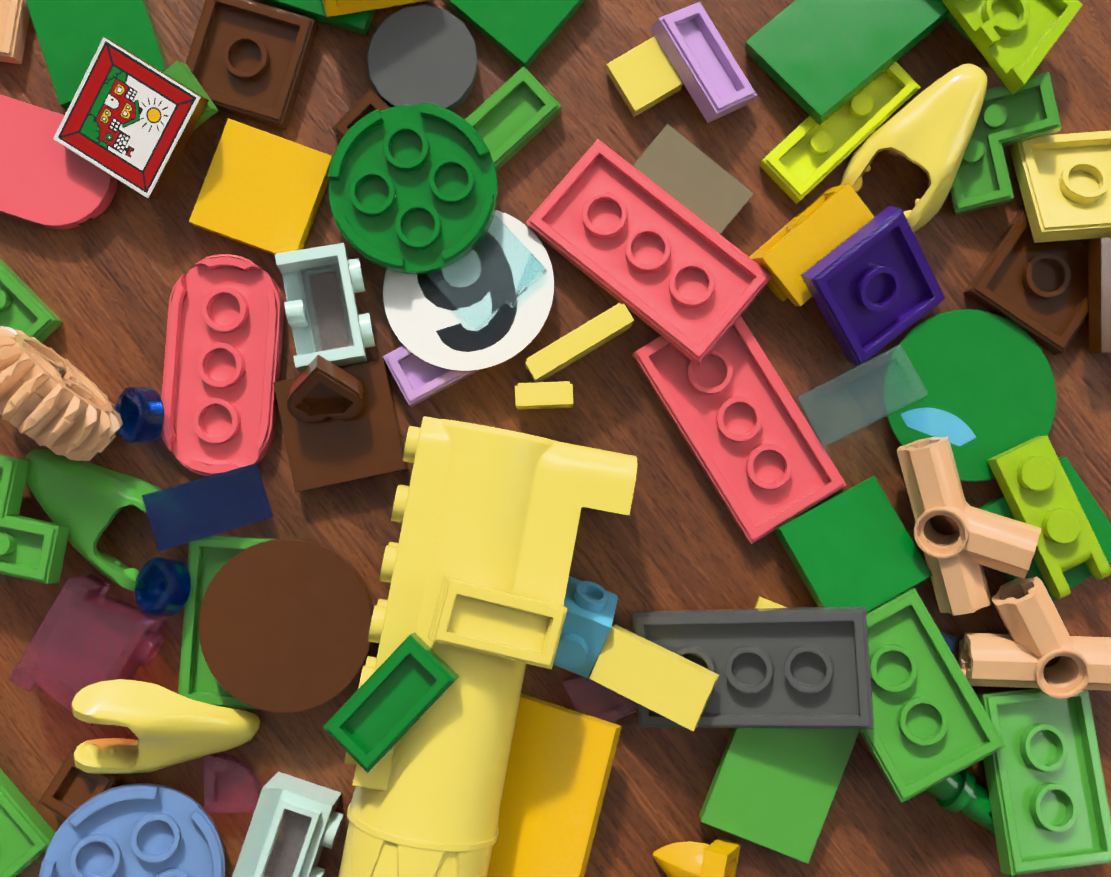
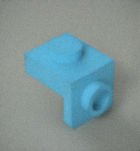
[553,576,618,678]

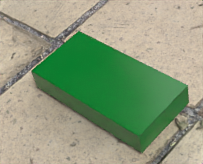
[323,632,459,773]

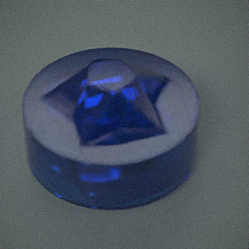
[115,387,164,444]
[135,557,191,616]

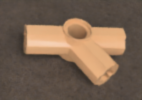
[897,436,1041,616]
[958,576,1111,699]

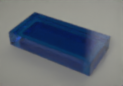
[141,463,273,552]

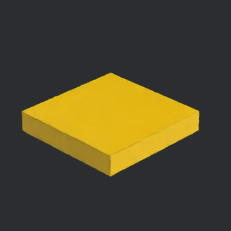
[189,118,332,255]

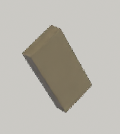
[633,124,754,235]

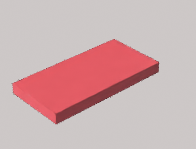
[526,139,773,366]
[632,316,847,544]

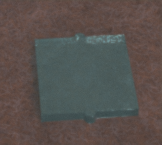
[424,214,547,332]

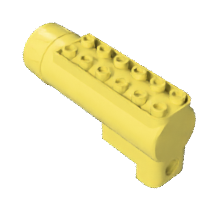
[339,416,637,877]

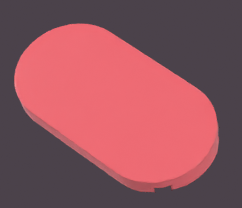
[0,94,118,230]
[160,254,285,477]

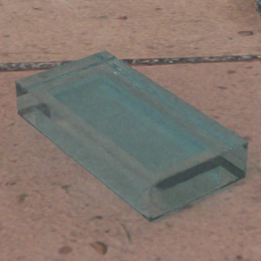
[797,344,928,448]

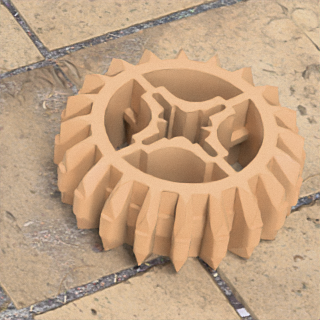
[0,326,123,462]

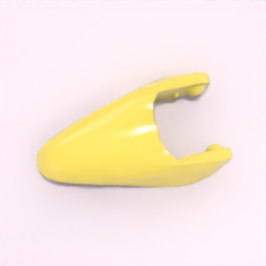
[840,63,987,232]
[72,679,260,774]

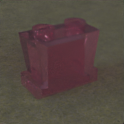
[9,574,168,727]

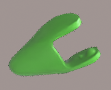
[24,449,189,592]

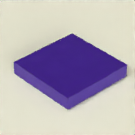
[801,206,945,366]

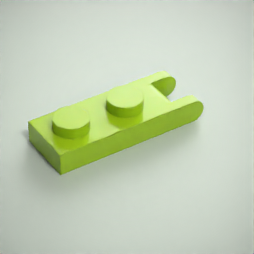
[987,435,1111,600]

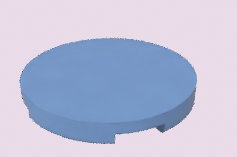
[39,783,225,877]

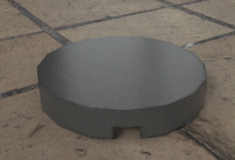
[367,5,478,111]

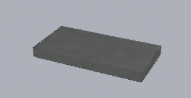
[632,606,874,729]

